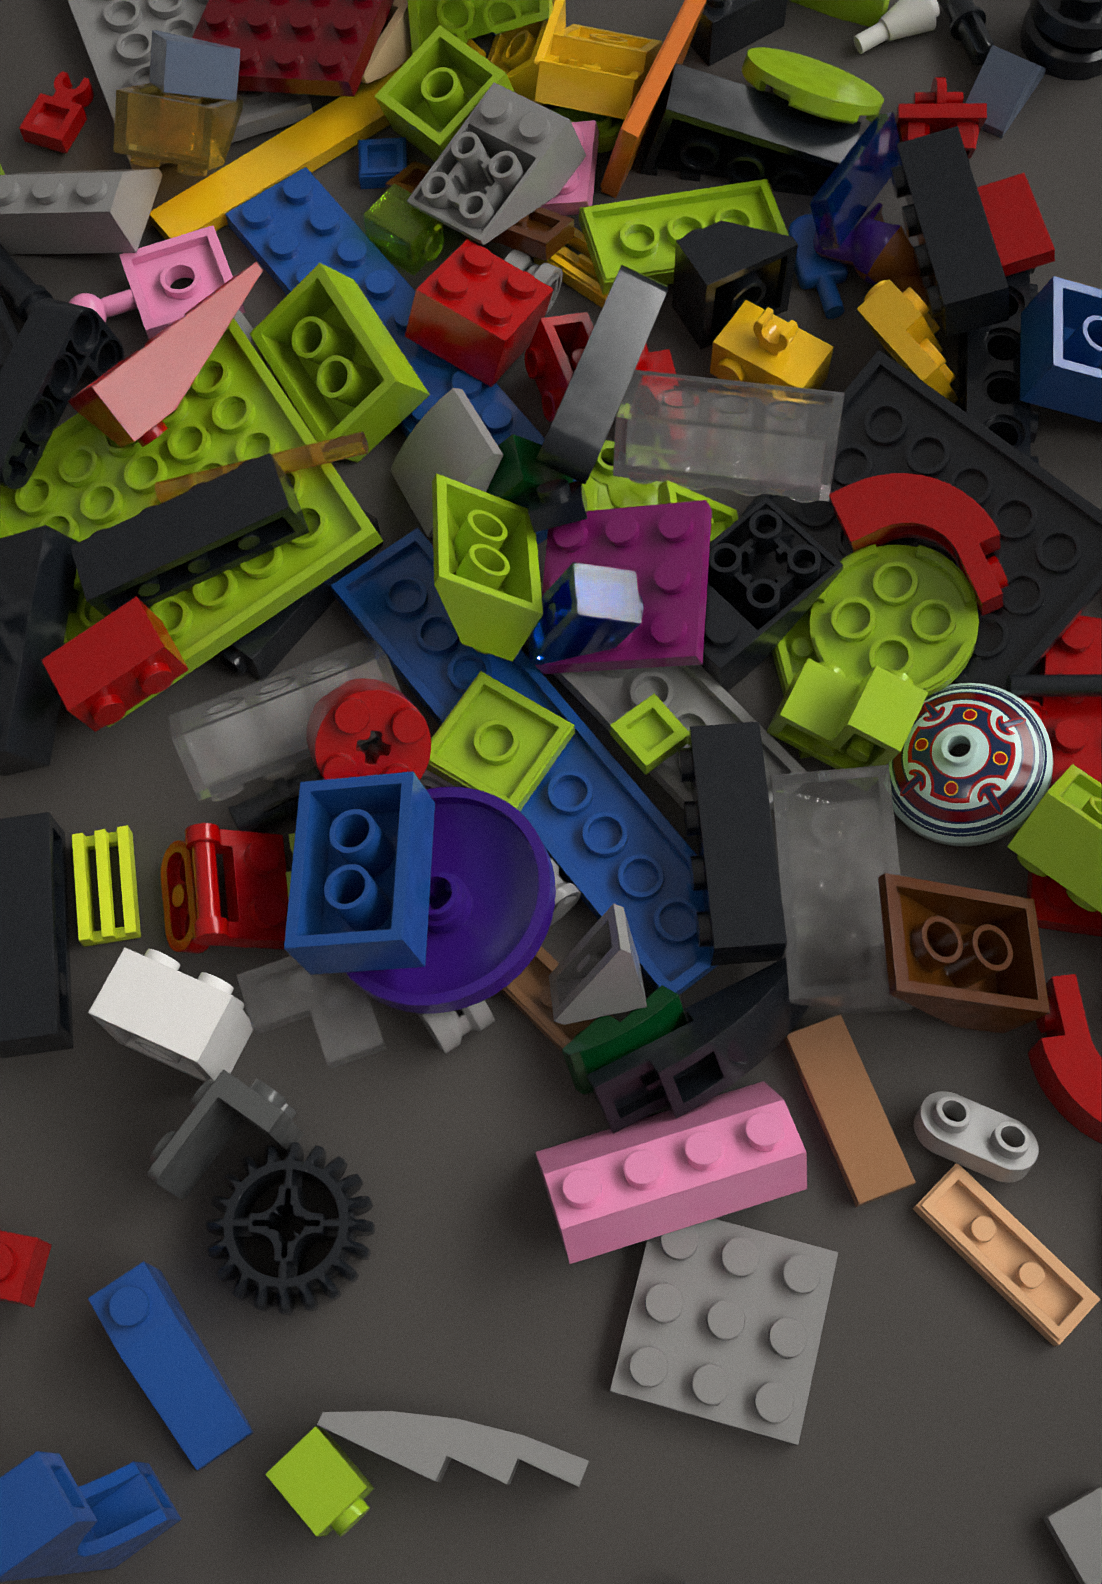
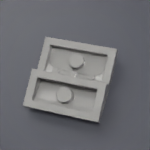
[390,388,503,538]

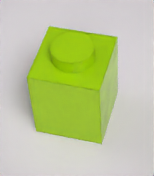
[265,1426,375,1537]

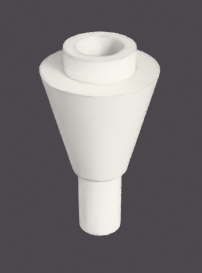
[853,0,940,54]

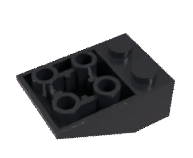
[701,496,844,692]

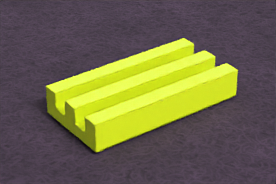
[72,825,141,947]

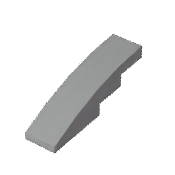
[317,1411,589,1487]

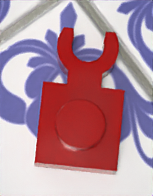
[19,71,94,154]

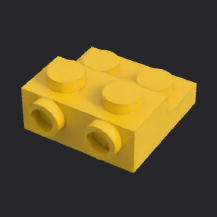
[857,279,959,404]

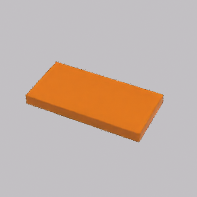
[600,0,707,198]

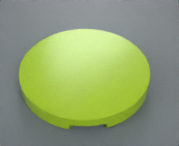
[741,47,884,124]
[810,544,979,697]

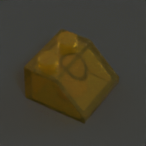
[114,82,243,176]

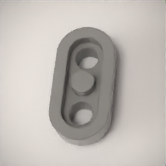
[914,1091,1039,1183]

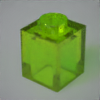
[363,183,444,276]

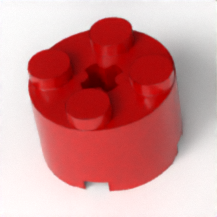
[307,678,431,780]

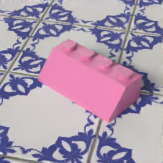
[535,1081,807,1264]

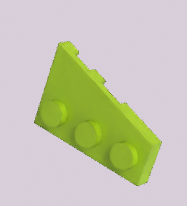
[407,0,553,54]

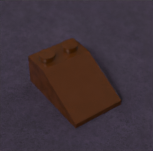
[878,873,1050,1034]

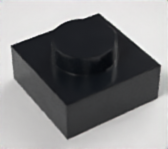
[528,479,588,532]

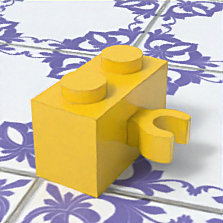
[710,300,834,420]

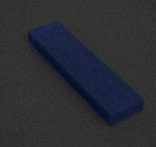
[809,112,900,250]

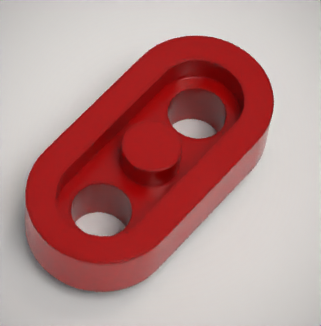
[161,840,210,954]

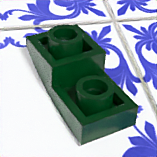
[562,985,687,1095]

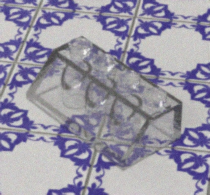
[613,370,845,503]
[168,637,401,801]
[771,765,912,1014]

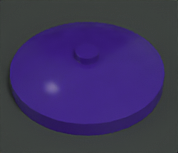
[345,787,556,1014]

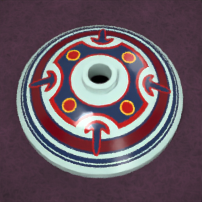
[879,683,1053,846]

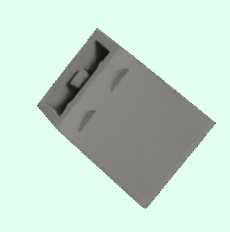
[407,83,586,245]

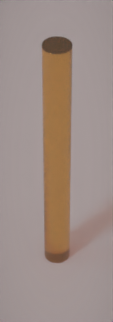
[155,432,368,503]

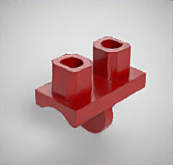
[891,77,987,159]

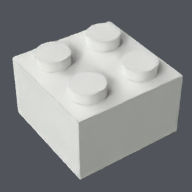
[88,947,255,1082]

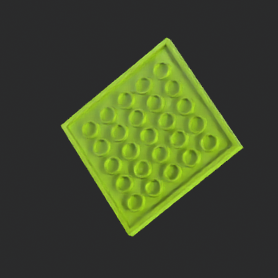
[0,318,383,727]

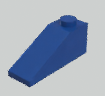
[88,1261,254,1471]

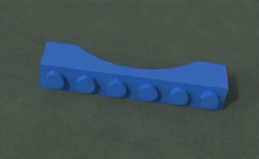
[0,1451,181,1582]

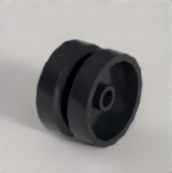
[1020,0,1102,80]

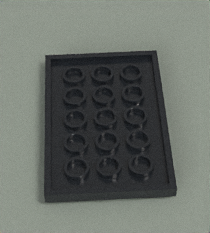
[741,350,1102,690]

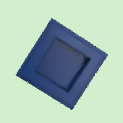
[358,137,408,189]

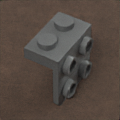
[147,1069,304,1200]

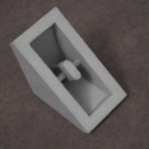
[549,904,647,1025]

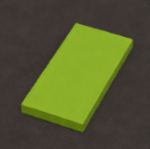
[578,179,789,295]

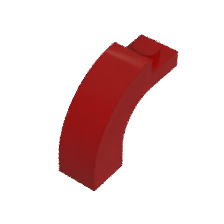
[829,473,1009,616]
[1027,974,1102,1144]

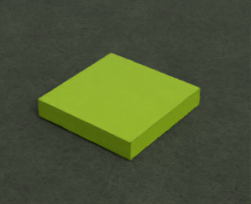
[426,671,575,811]

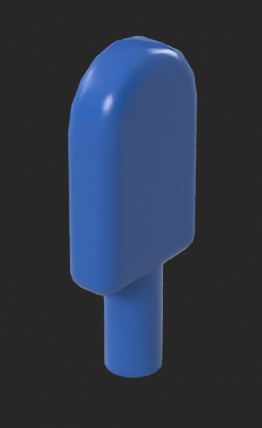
[787,214,848,319]

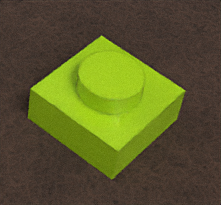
[610,693,689,775]

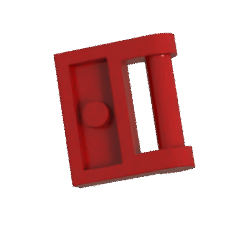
[184,823,289,949]

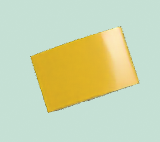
[534,24,663,119]

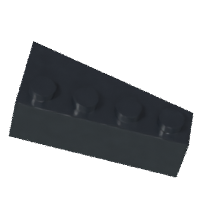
[640,63,861,199]
[0,525,80,776]

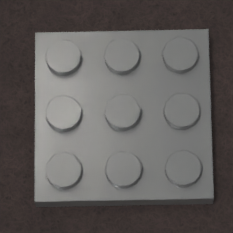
[610,1219,838,1446]

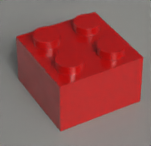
[405,239,554,387]

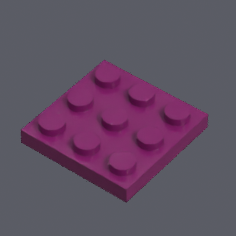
[535,500,712,674]

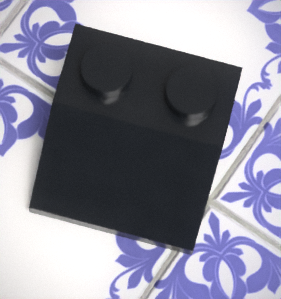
[672,220,798,349]

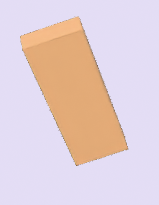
[913,1163,1100,1347]

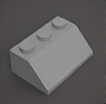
[0,168,163,255]

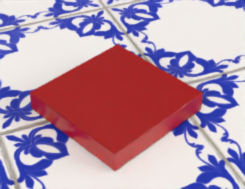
[977,173,1055,277]

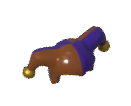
[813,199,928,307]

